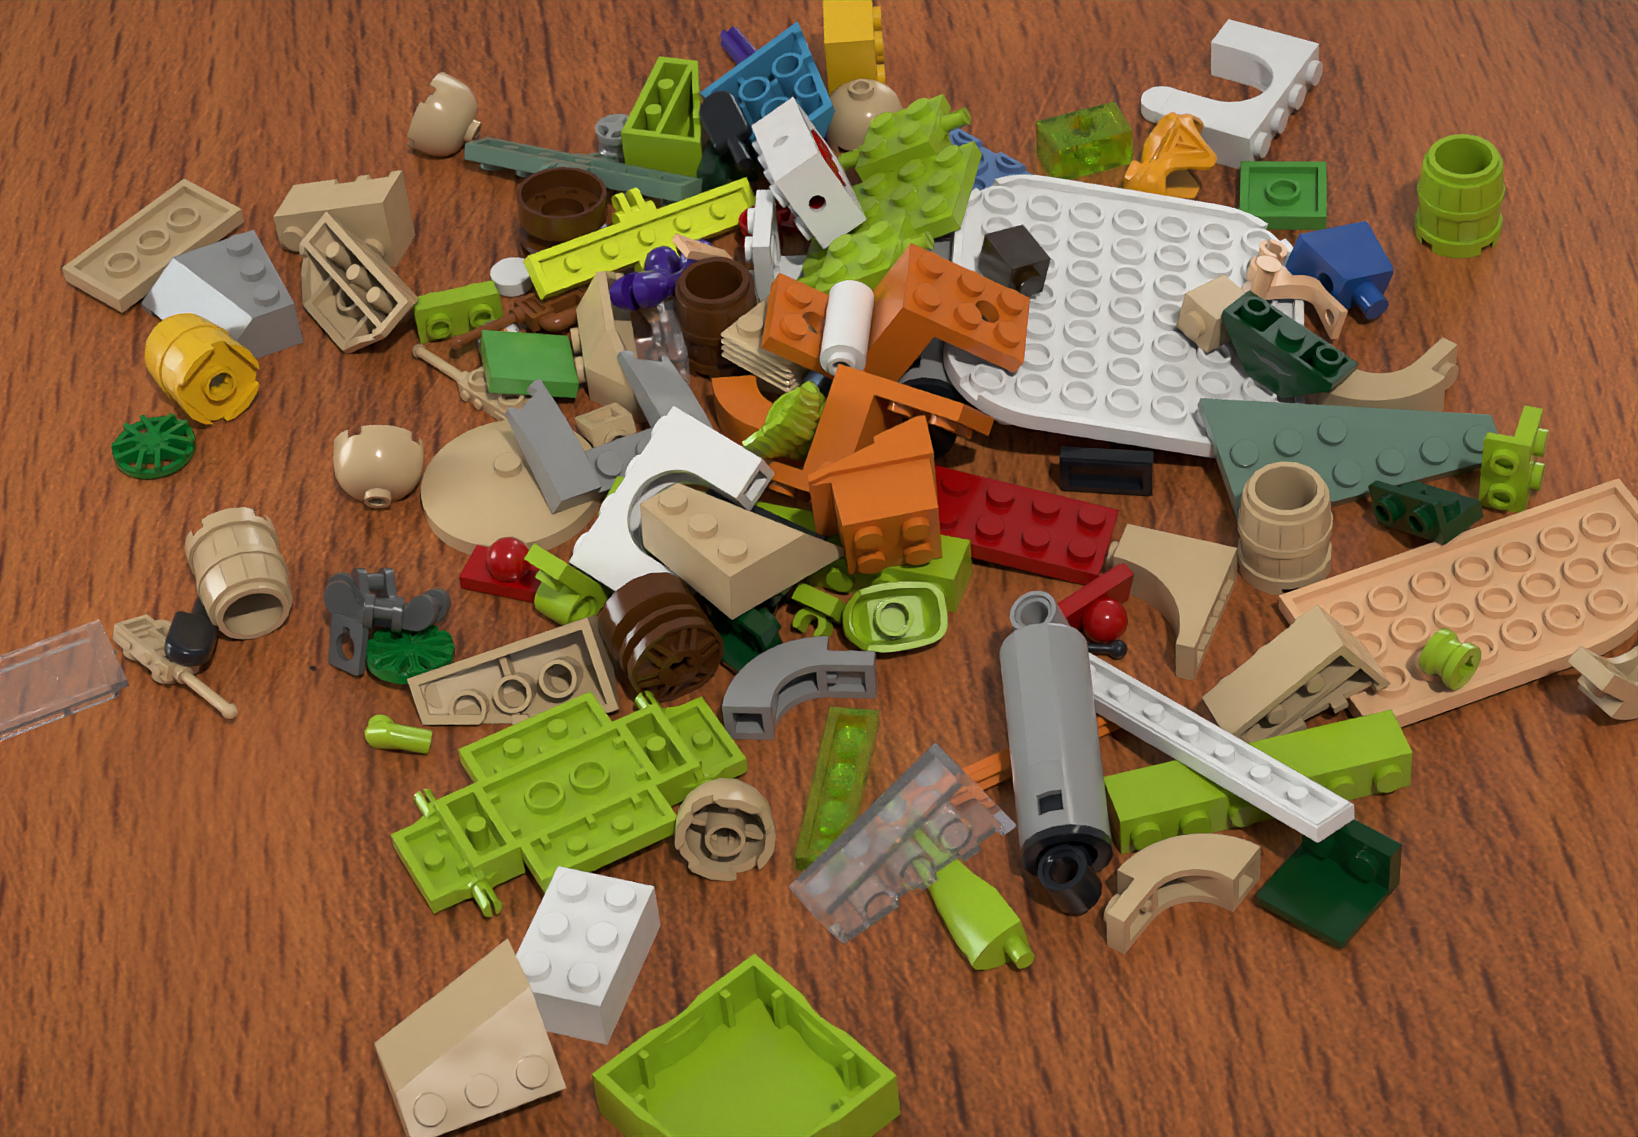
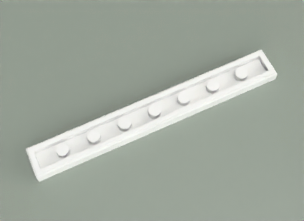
[1088,652,1355,843]

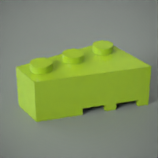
[621,56,705,182]

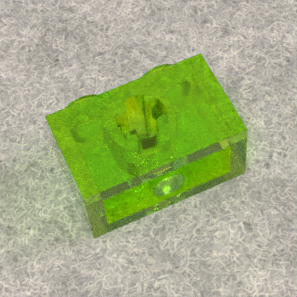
[1036,101,1133,180]

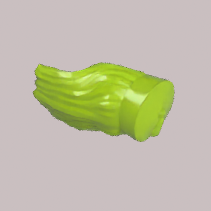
[742,381,826,461]

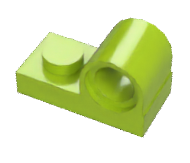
[524,543,612,626]

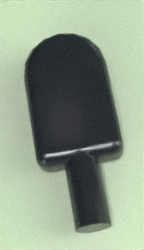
[699,91,753,170]
[164,597,219,666]

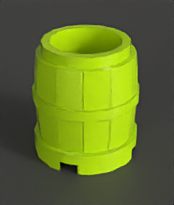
[1414,134,1506,259]

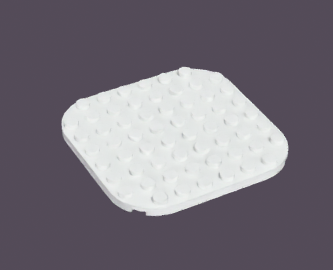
[943,175,1305,458]

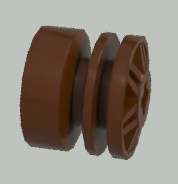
[517,167,608,259]
[598,572,724,702]

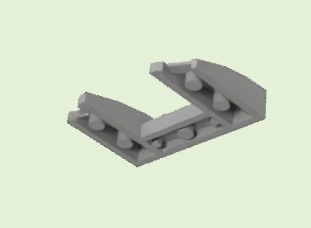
[505,350,714,515]

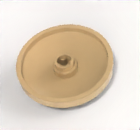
[420,420,602,555]

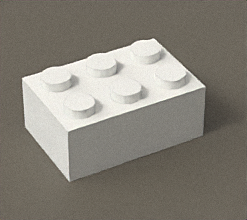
[516,866,661,1045]

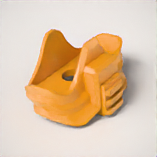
[1122,112,1217,199]

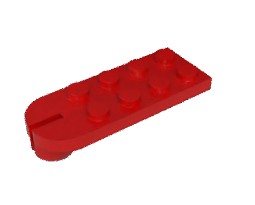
[935,465,1119,585]

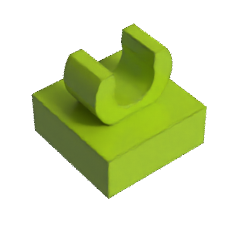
[792,581,846,638]

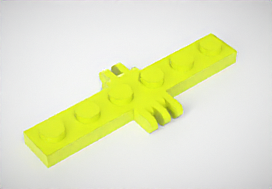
[523,177,756,300]

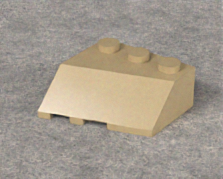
[640,483,844,620]
[374,938,566,1137]

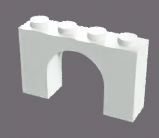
[1157,19,1323,170]
[569,406,775,596]

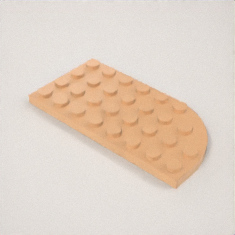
[1279,478,1638,728]

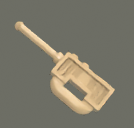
[412,344,532,421]
[112,614,238,719]

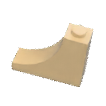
[1107,524,1237,681]

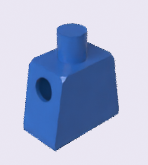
[1285,221,1394,319]

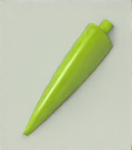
[908,811,1035,970]

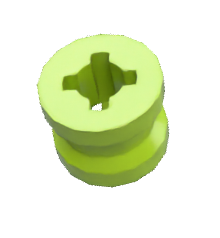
[1419,628,1482,690]

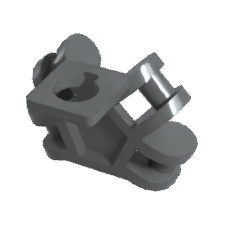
[324,568,451,676]

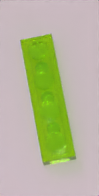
[795,706,880,874]

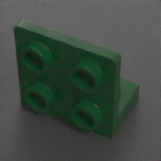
[1257,819,1402,949]

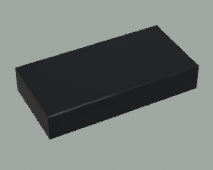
[1059,446,1154,496]

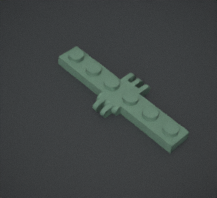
[464,137,702,206]

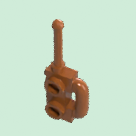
[450,282,591,350]

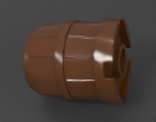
[674,257,760,382]

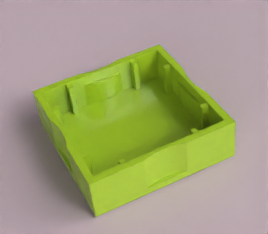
[592,953,900,1137]

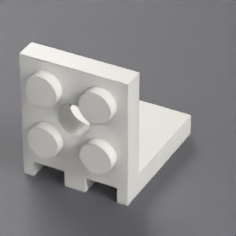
[745,190,807,302]

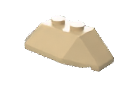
[299,212,419,354]
[570,271,647,423]

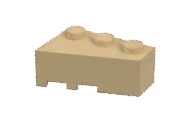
[273,170,415,267]
[1202,604,1391,743]

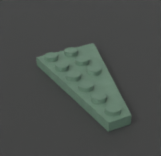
[1197,398,1498,521]

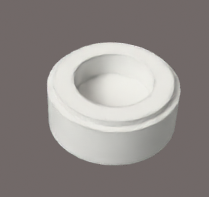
[1141,86,1175,123]
[490,257,533,297]

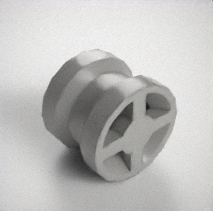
[595,114,629,164]

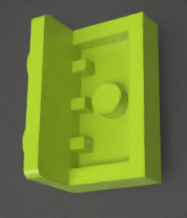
[1479,405,1549,513]

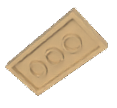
[62,179,244,313]

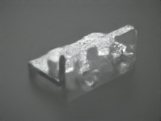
[635,300,691,389]

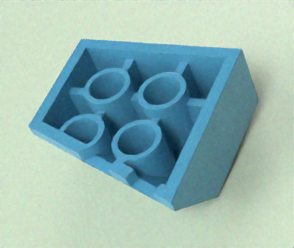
[700,21,835,171]

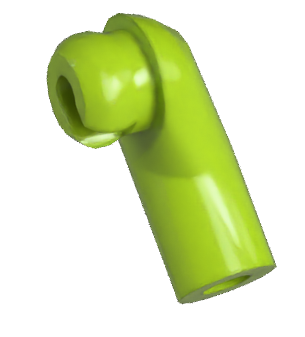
[364,714,432,754]

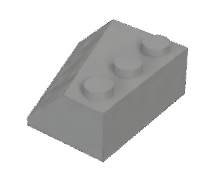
[141,230,303,359]

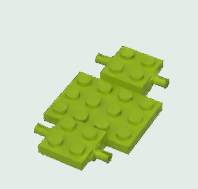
[797,94,982,295]
[391,691,748,917]

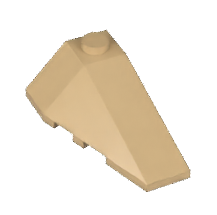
[407,614,620,725]

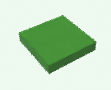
[1240,161,1327,230]
[479,330,579,398]

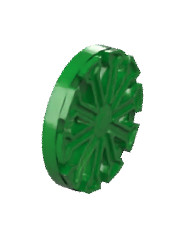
[366,624,455,685]

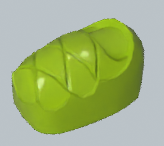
[842,581,948,653]

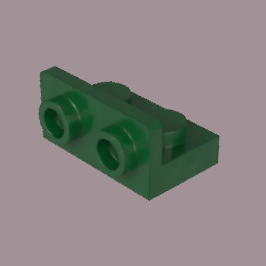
[1368,480,1484,545]

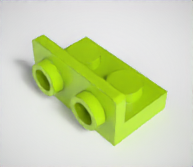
[412,280,504,344]

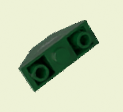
[1221,290,1359,398]

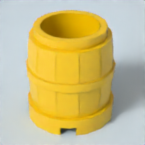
[145,313,260,425]

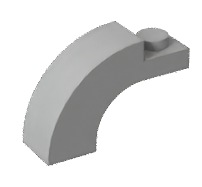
[722,636,878,740]

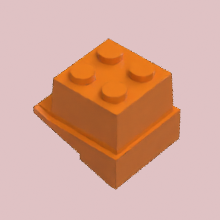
[807,415,942,575]

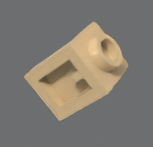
[575,402,637,448]

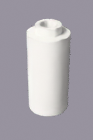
[820,280,874,376]

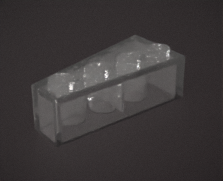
[788,742,1017,944]

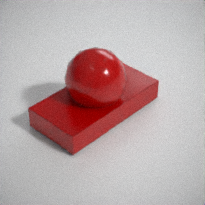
[459,537,542,603]
[1057,562,1134,644]

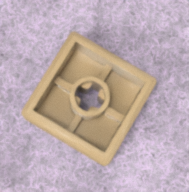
[721,294,817,392]

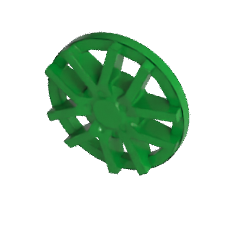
[111,413,196,479]

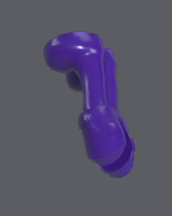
[609,239,712,311]

